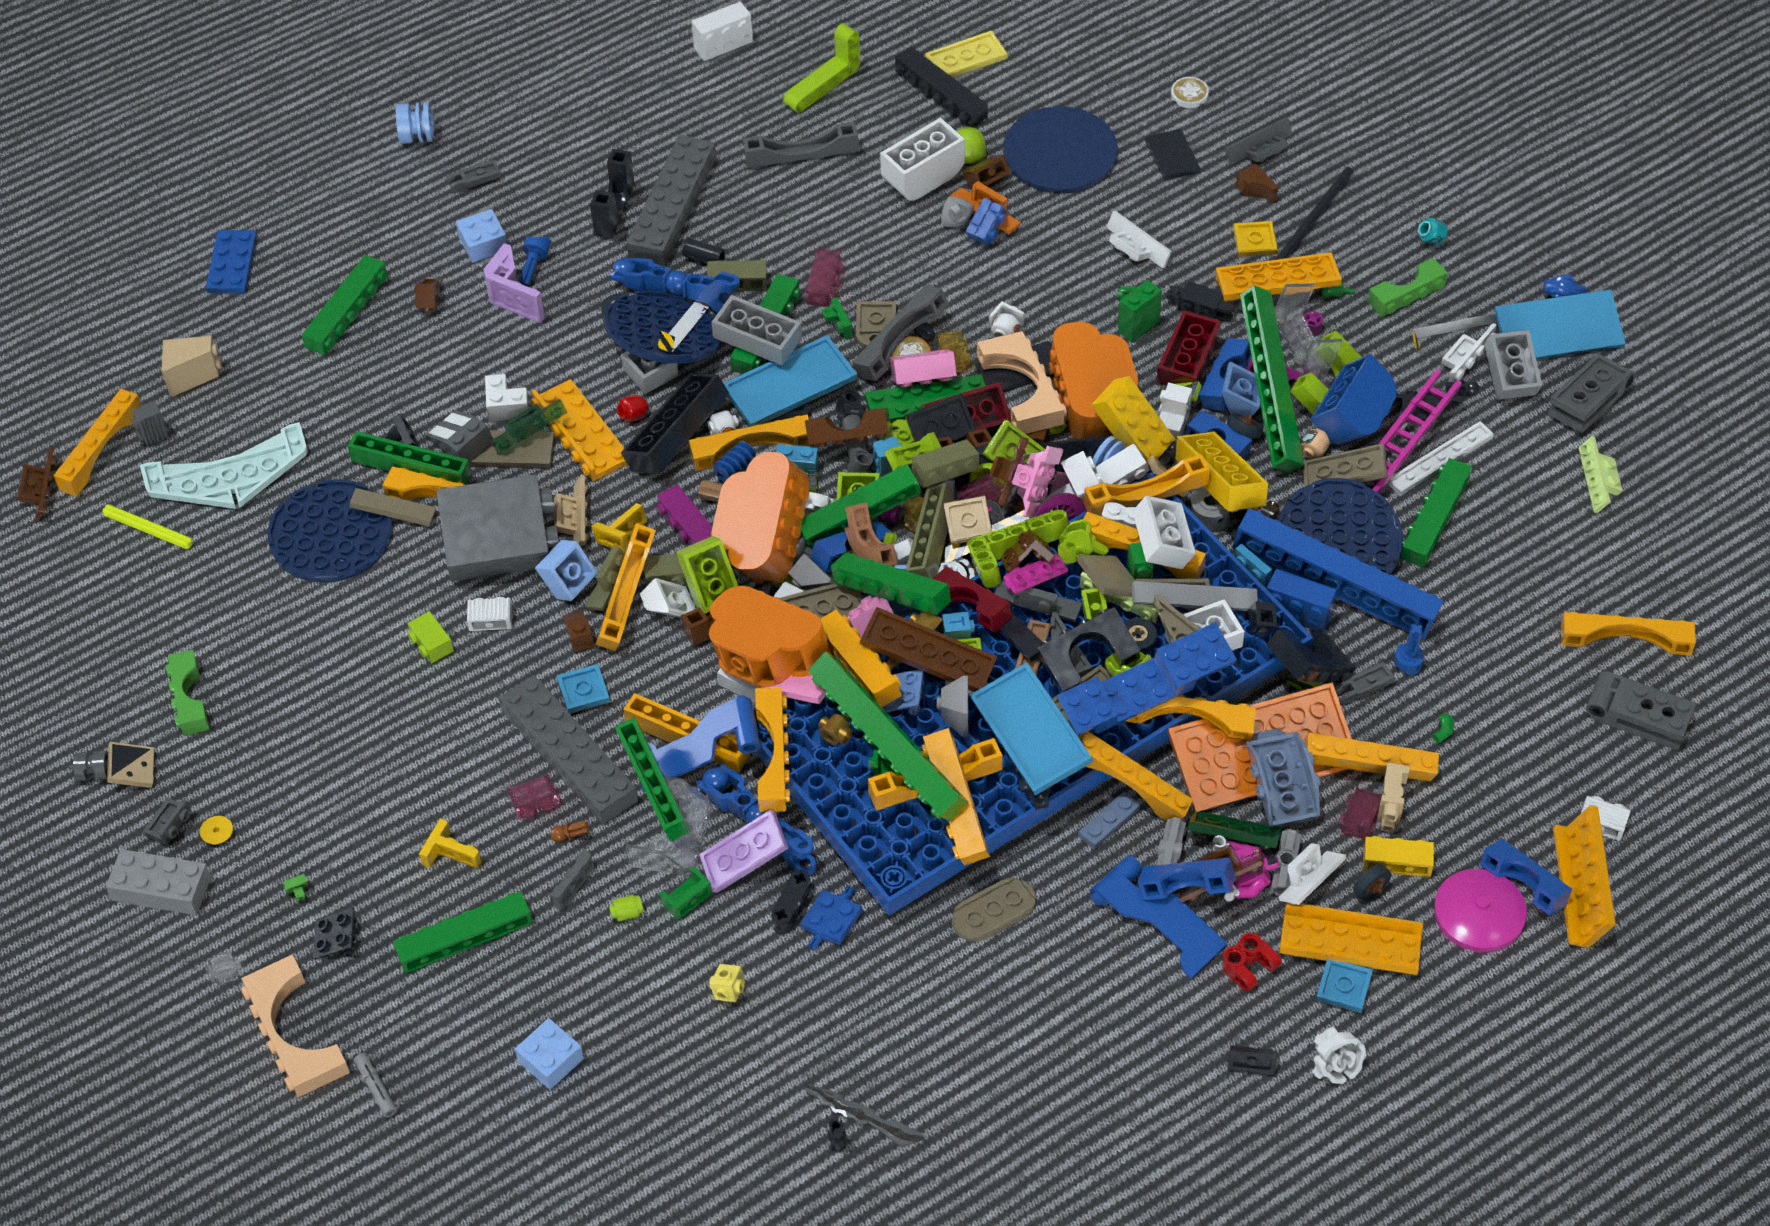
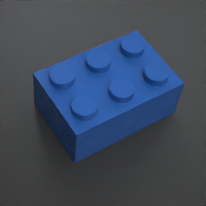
[1267,569,1337,632]

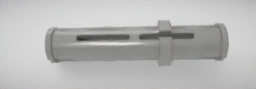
[353,1053,398,1118]

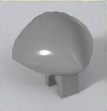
[941,196,974,227]

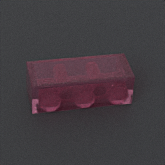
[806,248,844,307]

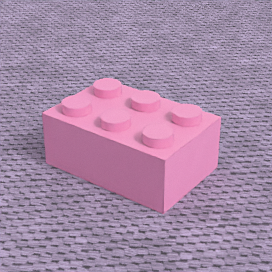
[889,349,957,387]

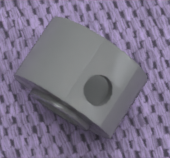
[1190,487,1231,533]

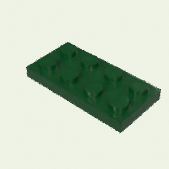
[1188,810,1281,849]

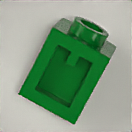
[869,749,896,777]

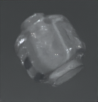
[205,952,242,985]

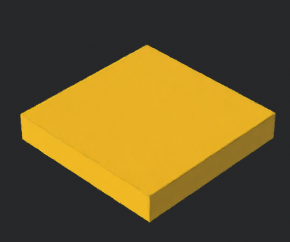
[1233,221,1278,257]

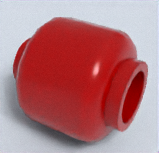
[617,394,648,423]

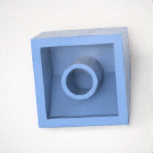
[1222,362,1260,416]

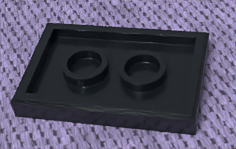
[1145,128,1200,181]
[904,394,976,442]

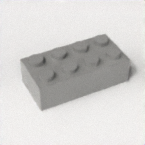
[712,295,802,365]
[106,849,211,915]

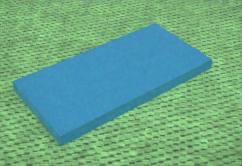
[1494,290,1626,360]
[724,335,857,427]
[970,663,1093,795]

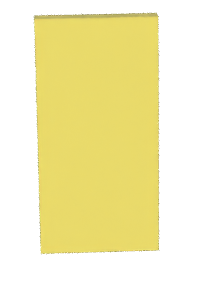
[925,31,1008,77]

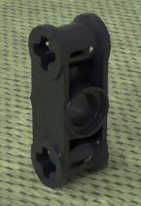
[771,869,811,935]

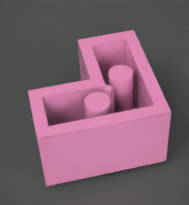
[847,595,894,638]

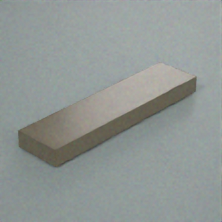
[350,488,436,527]

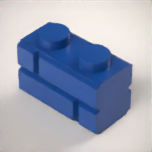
[966,198,1007,246]

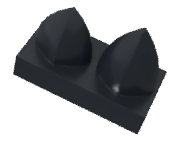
[385,414,420,447]

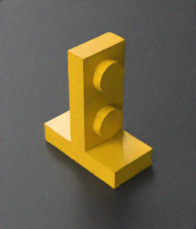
[591,503,647,553]
[419,819,482,869]

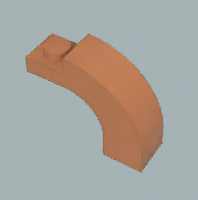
[845,503,898,566]

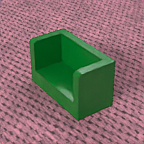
[659,866,712,920]

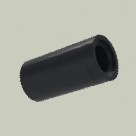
[682,238,726,264]

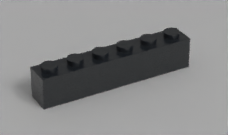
[895,46,988,127]

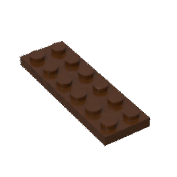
[859,607,997,692]

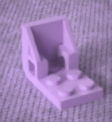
[483,243,545,323]

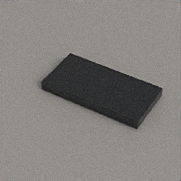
[975,341,1054,392]

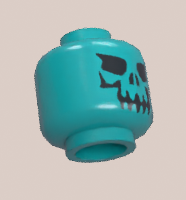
[1418,218,1447,246]

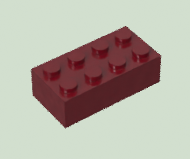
[1156,310,1221,385]
[920,382,1011,430]

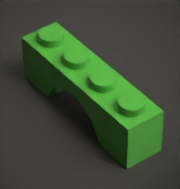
[1367,258,1448,317]
[166,650,210,736]

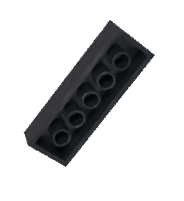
[621,373,729,474]

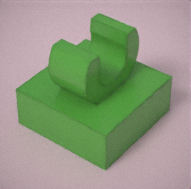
[283,874,308,901]

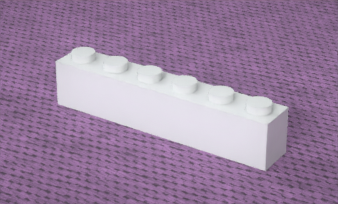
[1042,443,1149,518]

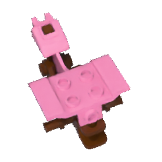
[990,436,1070,518]

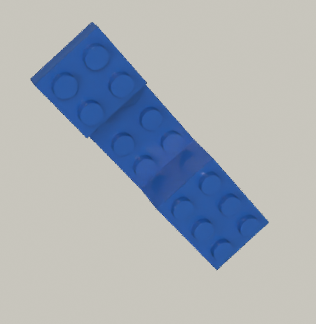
[1057,622,1237,736]

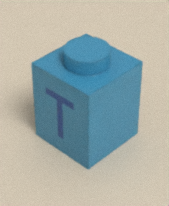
[942,612,975,640]

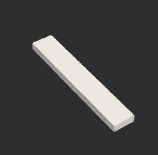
[1387,421,1494,496]

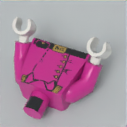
[1213,835,1280,901]

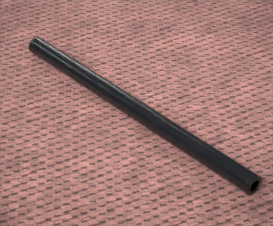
[1274,167,1353,260]

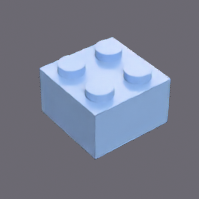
[456,209,507,263]
[535,540,598,601]
[515,1018,584,1090]

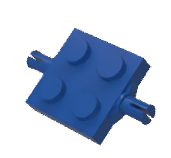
[800,886,863,951]

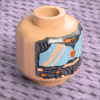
[1300,428,1330,459]

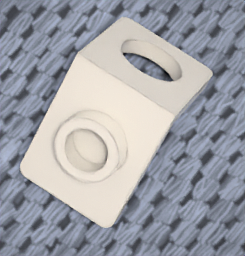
[989,302,1024,328]

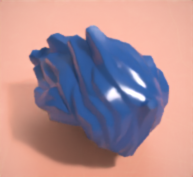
[1543,274,1588,298]

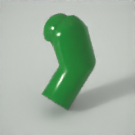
[1117,286,1137,299]
[1432,714,1454,744]

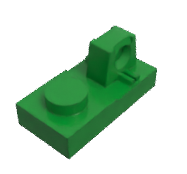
[822,297,852,340]

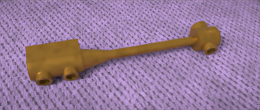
[819,611,943,745]

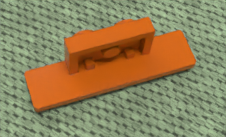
[950,181,1020,234]

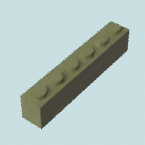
[905,483,955,579]

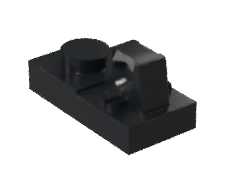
[1227,1045,1277,1075]

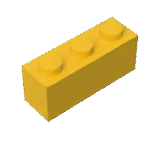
[1363,836,1434,877]

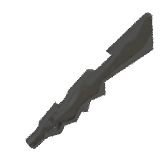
[805,1084,925,1147]

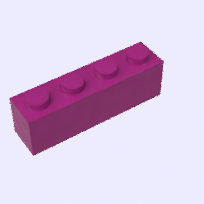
[656,484,712,546]

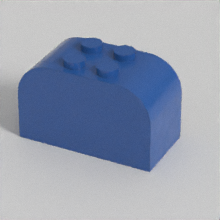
[1310,353,1397,445]

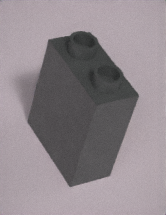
[436,474,559,582]

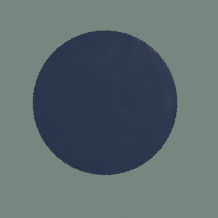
[1004,106,1117,193]
[603,291,721,364]
[1278,478,1403,575]
[268,479,393,583]

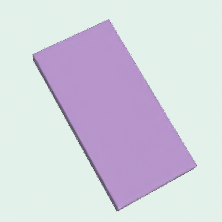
[699,810,788,893]

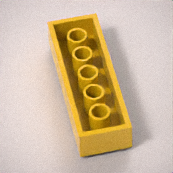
[1175,432,1268,512]

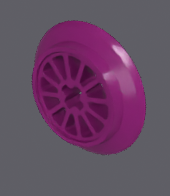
[1035,493,1086,521]

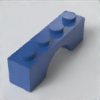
[1198,338,1251,411]
[811,520,890,573]
[1480,839,1572,916]
[1138,858,1236,900]

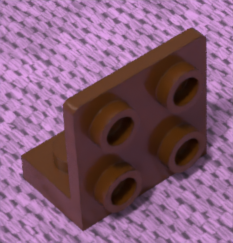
[1001,528,1055,573]

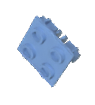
[882,669,924,715]

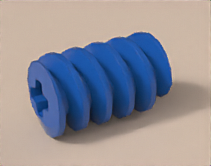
[713,441,756,482]

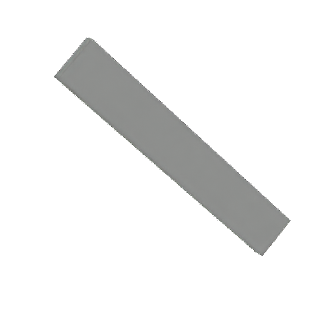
[1132,581,1258,611]

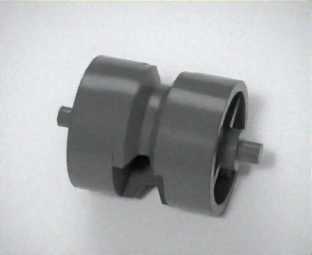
[69,751,108,781]

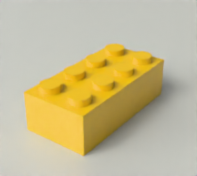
[1091,376,1175,466]

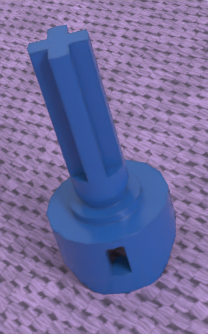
[519,236,551,287]
[1393,624,1424,676]

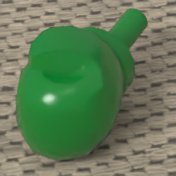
[1320,283,1355,298]

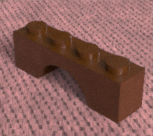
[805,407,892,448]

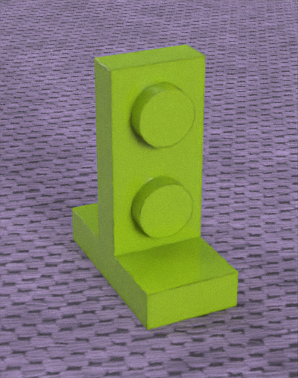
[885,432,941,471]

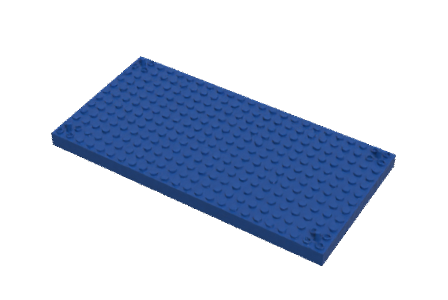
[753,472,1313,916]

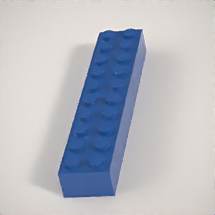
[1232,508,1443,640]

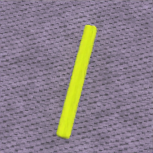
[102,504,193,549]

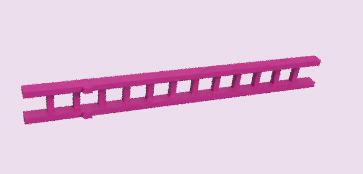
[1371,369,1461,493]

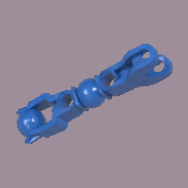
[609,258,740,313]
[696,762,817,875]

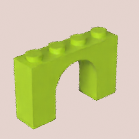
[1290,331,1361,414]

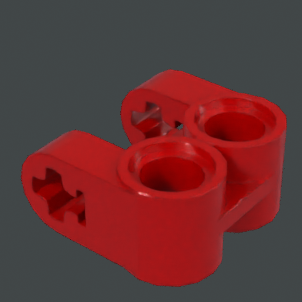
[1222,933,1282,992]

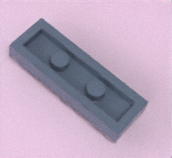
[1078,792,1140,850]

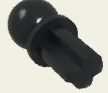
[912,322,936,341]
[1445,380,1479,396]
[1158,441,1177,466]

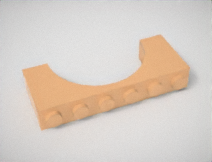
[977,331,1067,434]
[241,954,350,1097]

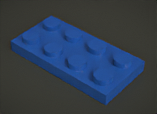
[206,230,257,293]

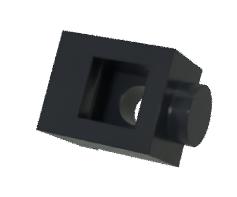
[1247,601,1278,637]

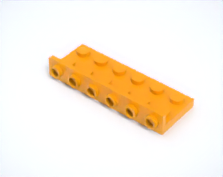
[1216,252,1342,301]
[531,379,627,482]
[1553,805,1616,948]
[1279,902,1423,975]

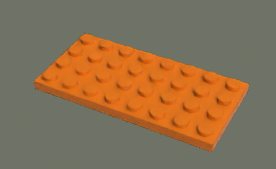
[1168,682,1352,812]

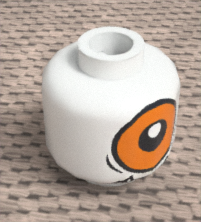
[991,313,1020,338]
[707,410,739,435]

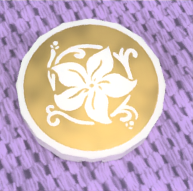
[1171,77,1209,108]

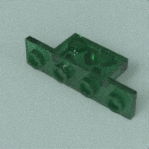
[491,399,568,455]

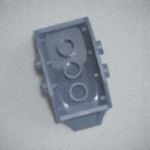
[1246,728,1320,828]

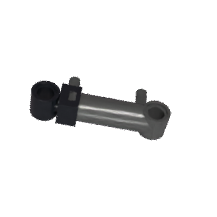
[836,389,874,473]

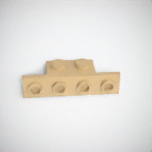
[554,475,587,547]

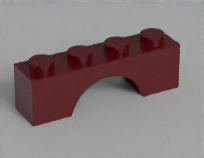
[932,566,1012,633]

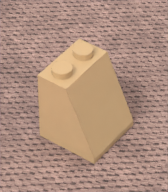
[162,336,222,396]

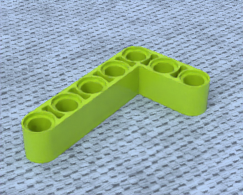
[783,23,860,113]
[968,510,1069,588]

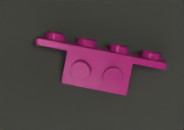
[1004,554,1068,594]

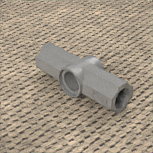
[1157,817,1186,865]
[1271,829,1301,896]

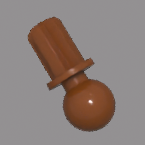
[550,821,590,843]

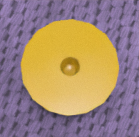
[200,816,233,845]

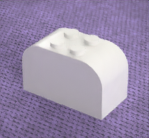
[880,118,965,200]

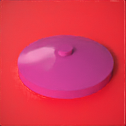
[1434,869,1527,952]

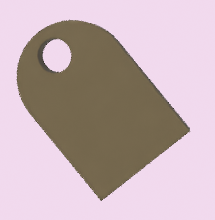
[856,301,896,349]

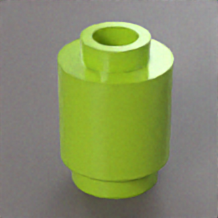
[609,894,644,922]

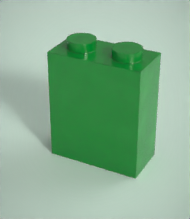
[1118,280,1162,343]

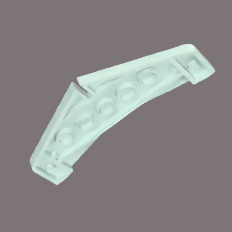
[140,422,308,509]

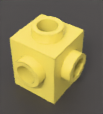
[709,964,745,1002]

